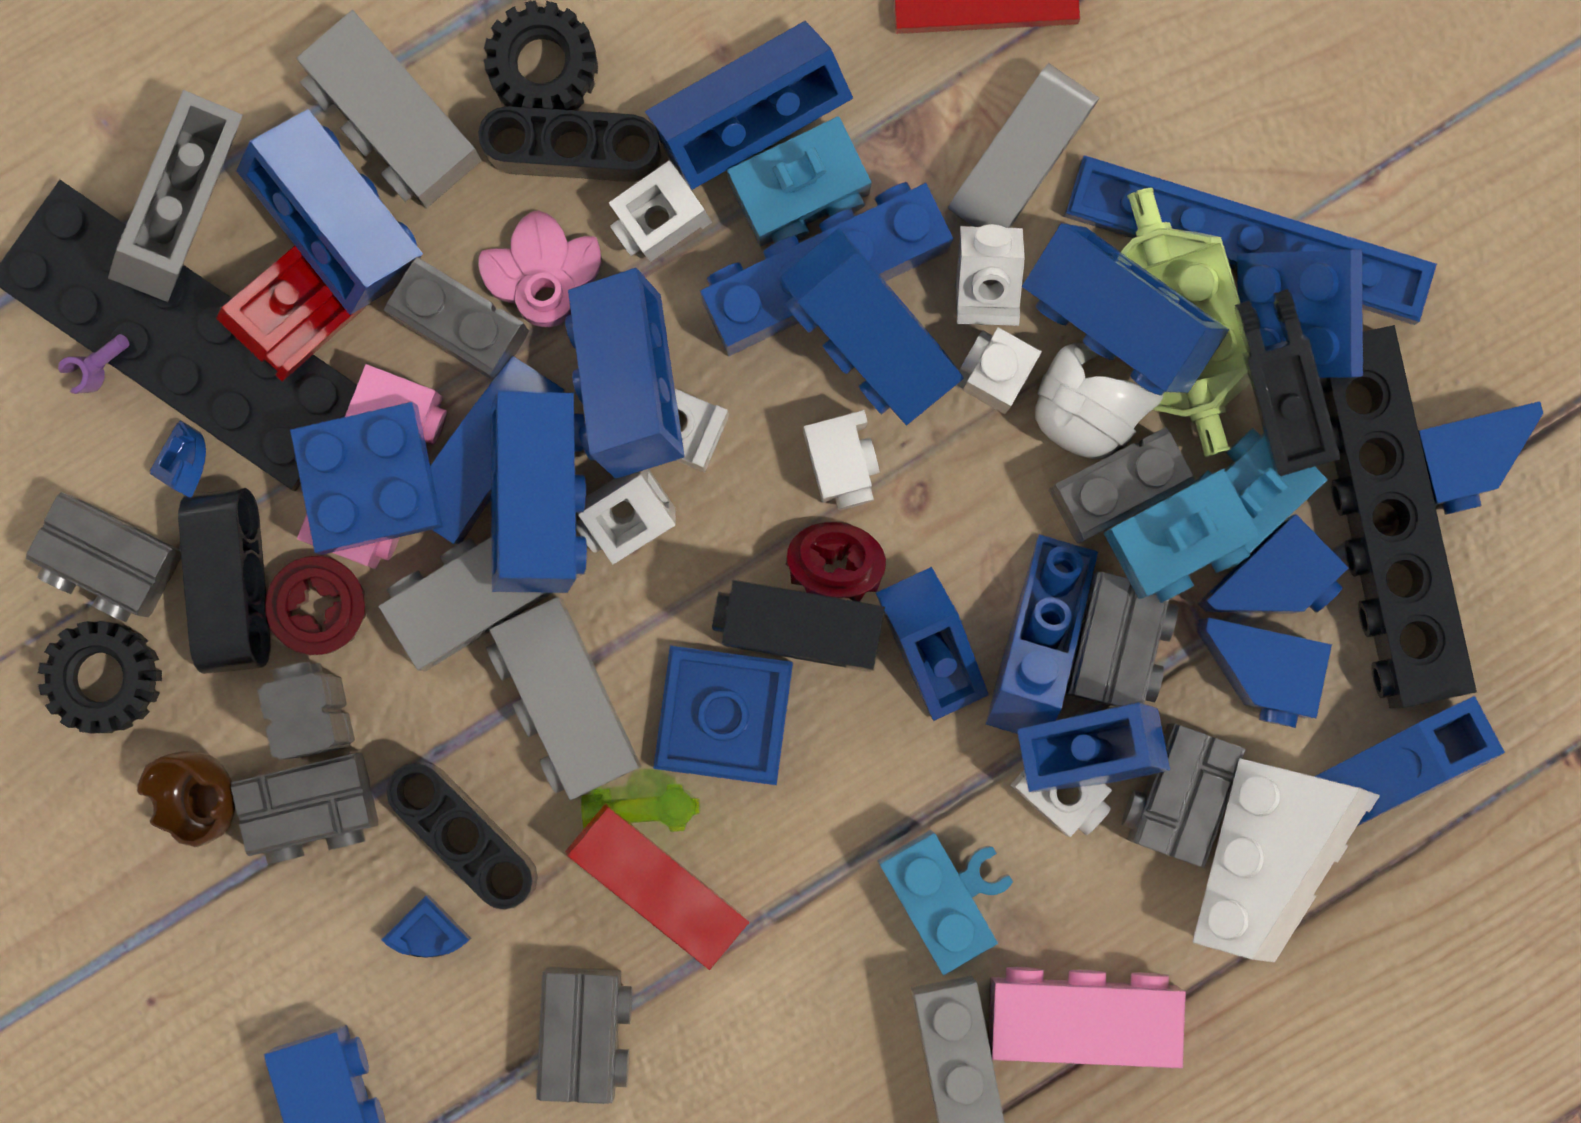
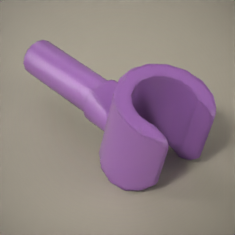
[58,334,129,394]

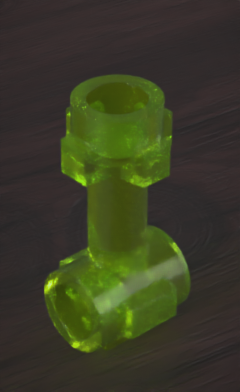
[581,783,701,832]

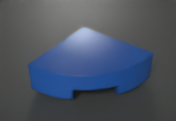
[150,420,206,498]
[381,894,472,958]

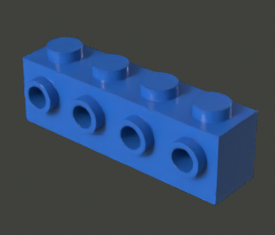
[700,182,953,356]

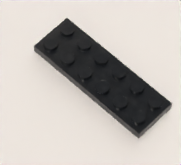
[0,180,357,492]

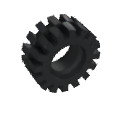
[484,0,598,110]
[38,621,162,734]

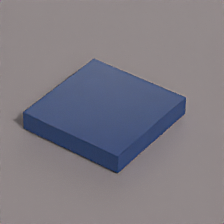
[653,646,793,785]

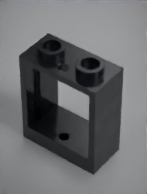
[712,580,885,672]

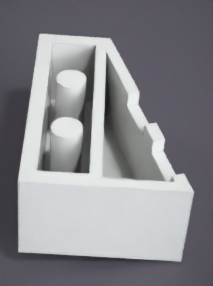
[1193,758,1380,962]

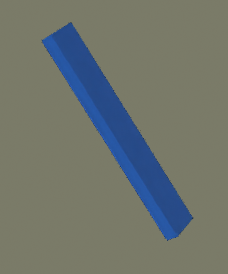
[1064,155,1437,325]

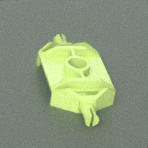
[1121,188,1250,457]

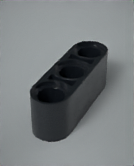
[478,106,661,182]
[178,488,271,674]
[386,762,538,910]

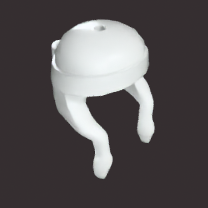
[1035,343,1164,459]

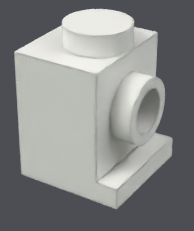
[609,160,712,262]
[956,224,1025,326]
[955,327,1041,414]
[675,389,729,473]
[803,410,880,510]
[575,469,676,564]
[1010,769,1112,837]

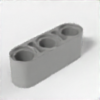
[948,63,1099,228]

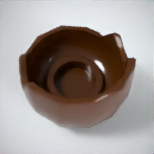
[137,751,235,847]

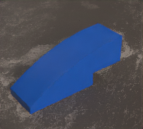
[430,356,565,544]

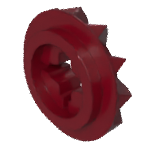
[785,522,886,602]
[265,556,366,655]

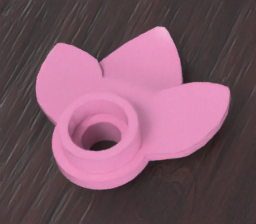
[478,210,601,327]

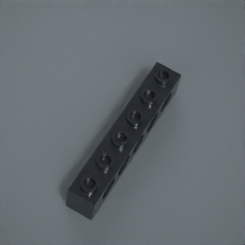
[1319,325,1477,708]

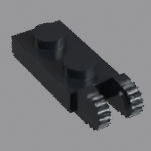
[1235,289,1340,477]

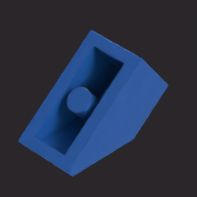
[1419,401,1543,515]
[1197,514,1349,614]
[875,567,989,721]
[1197,618,1332,728]
[1017,703,1170,793]

